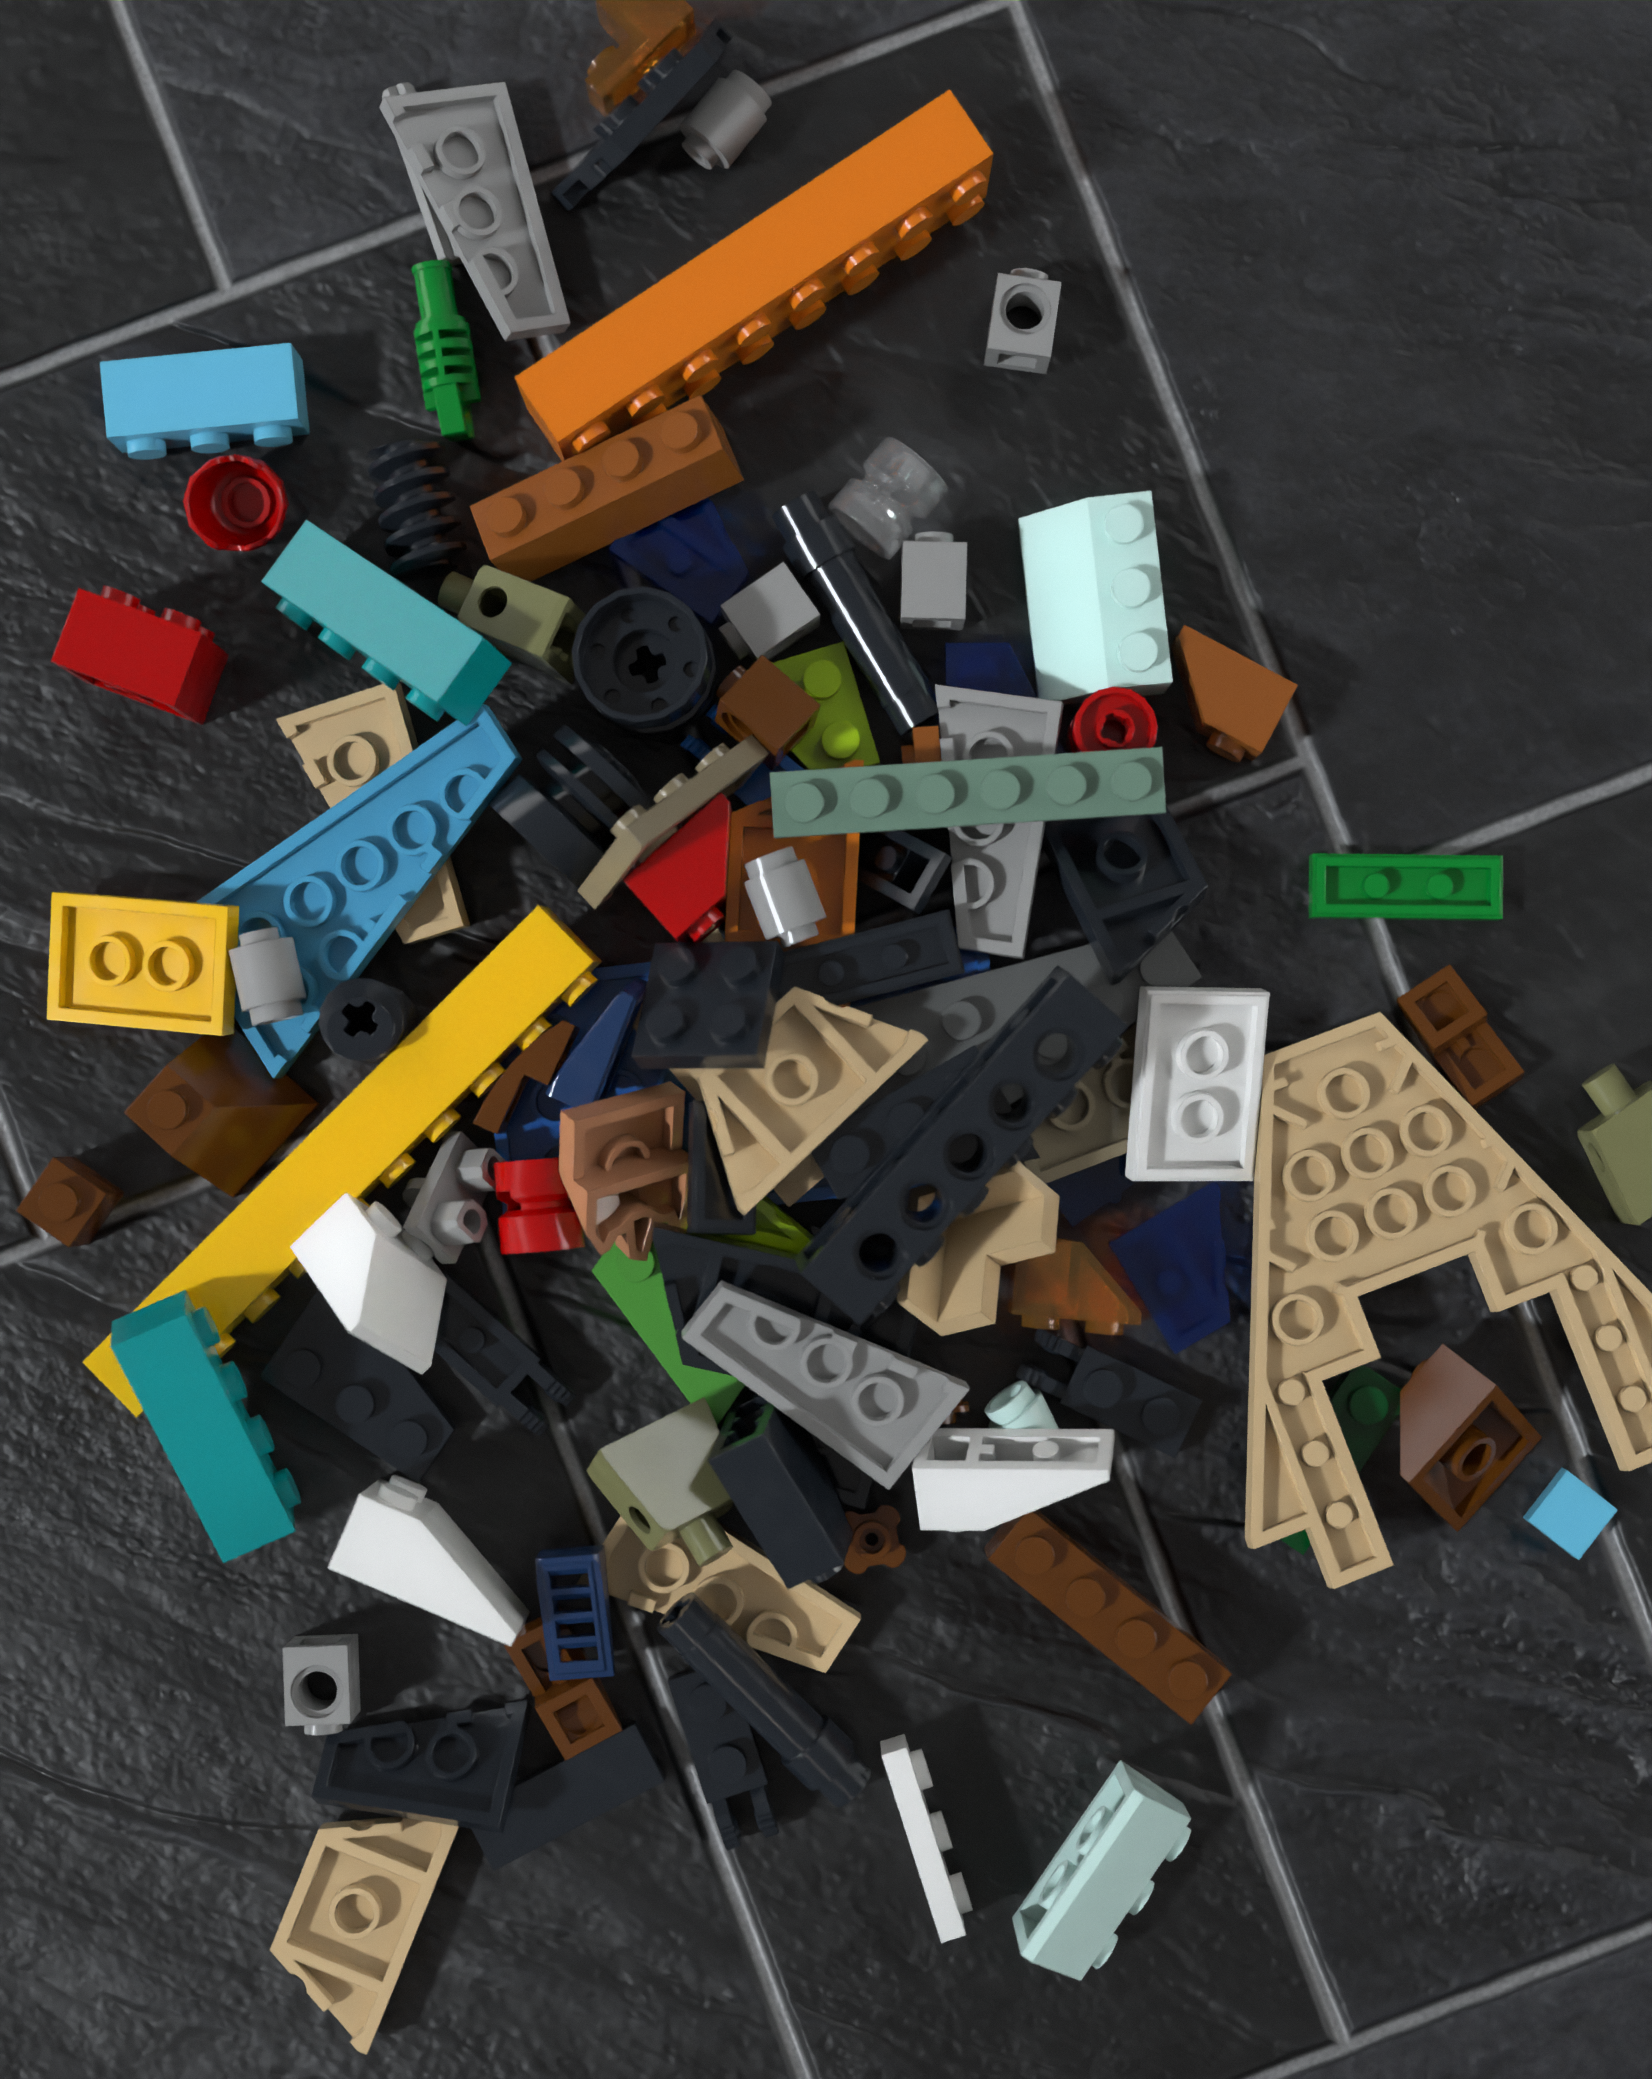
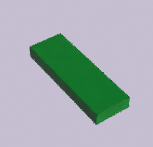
[1309,853,1503,921]

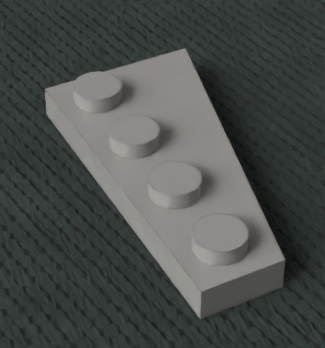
[379,82,570,341]
[935,684,1064,959]
[681,1280,970,1490]

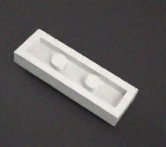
[880,1734,973,1943]

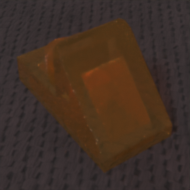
[585,0,696,117]

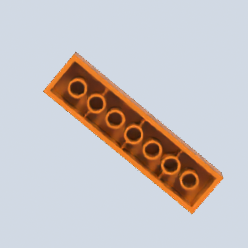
[514,89,993,461]

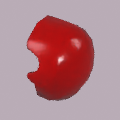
[183,454,289,551]

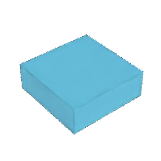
[1523,1467,1618,1560]

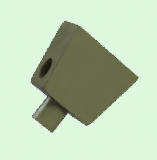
[438,565,586,685]
[1577,1063,1652,1225]
[586,1397,734,1567]

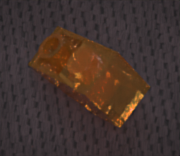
[1007,1238,1142,1335]

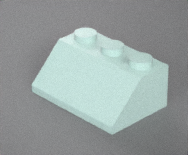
[1018,491,1173,705]
[1012,1760,1191,1981]

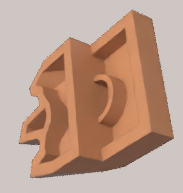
[559,1081,688,1261]

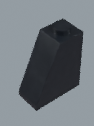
[708,1393,853,1589]

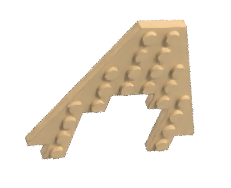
[1245,1012,1652,1589]

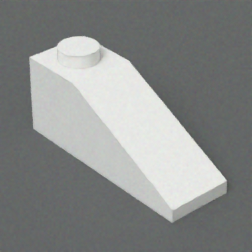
[912,1428,1115,1532]

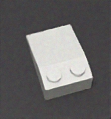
[328,1475,530,1646]

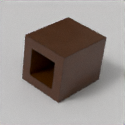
[16,1156,125,1247]

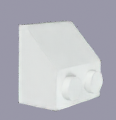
[290,1192,447,1375]

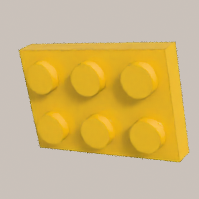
[47,892,239,1036]

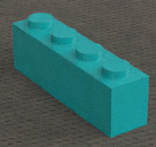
[261,520,512,727]
[111,1289,301,1563]

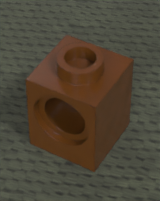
[715,655,821,771]

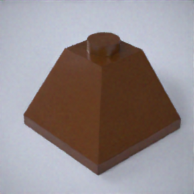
[123,1026,320,1198]
[1400,1344,1542,1532]

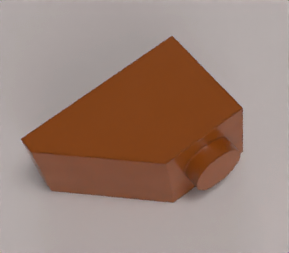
[1171,625,1298,762]

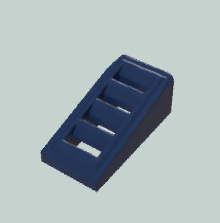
[545,977,647,1107]
[535,1545,615,1681]

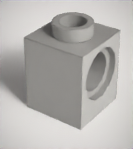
[984,268,1061,374]
[899,531,967,630]
[718,562,820,663]
[283,1634,361,1735]

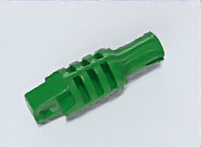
[411,260,481,443]

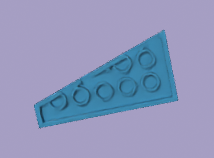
[197,704,523,1079]

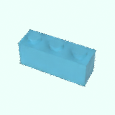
[100,343,310,460]

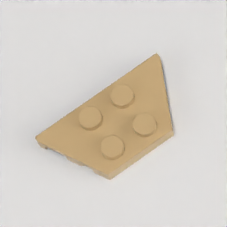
[698,987,928,1216]
[270,1817,459,2055]

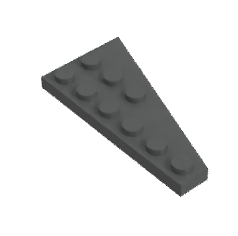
[849,931,1202,1117]

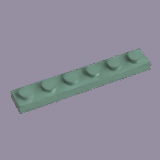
[770,747,1166,839]

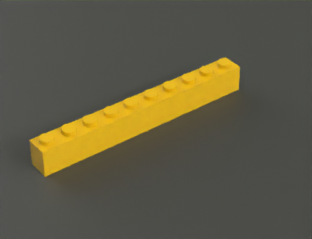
[83,905,602,1417]

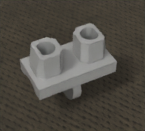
[402,1131,507,1264]

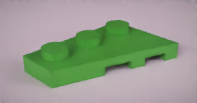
[592,1241,745,1425]

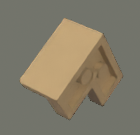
[897,1162,1060,1336]

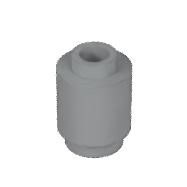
[680,70,772,170]
[744,846,827,948]
[229,927,307,1026]

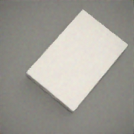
[1125,986,1270,1181]

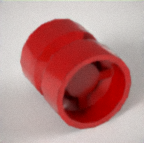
[1066,687,1158,753]
[494,1157,585,1254]

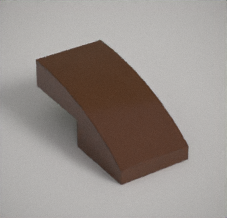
[1397,964,1524,1110]
[473,1021,581,1134]
[504,1606,622,1761]

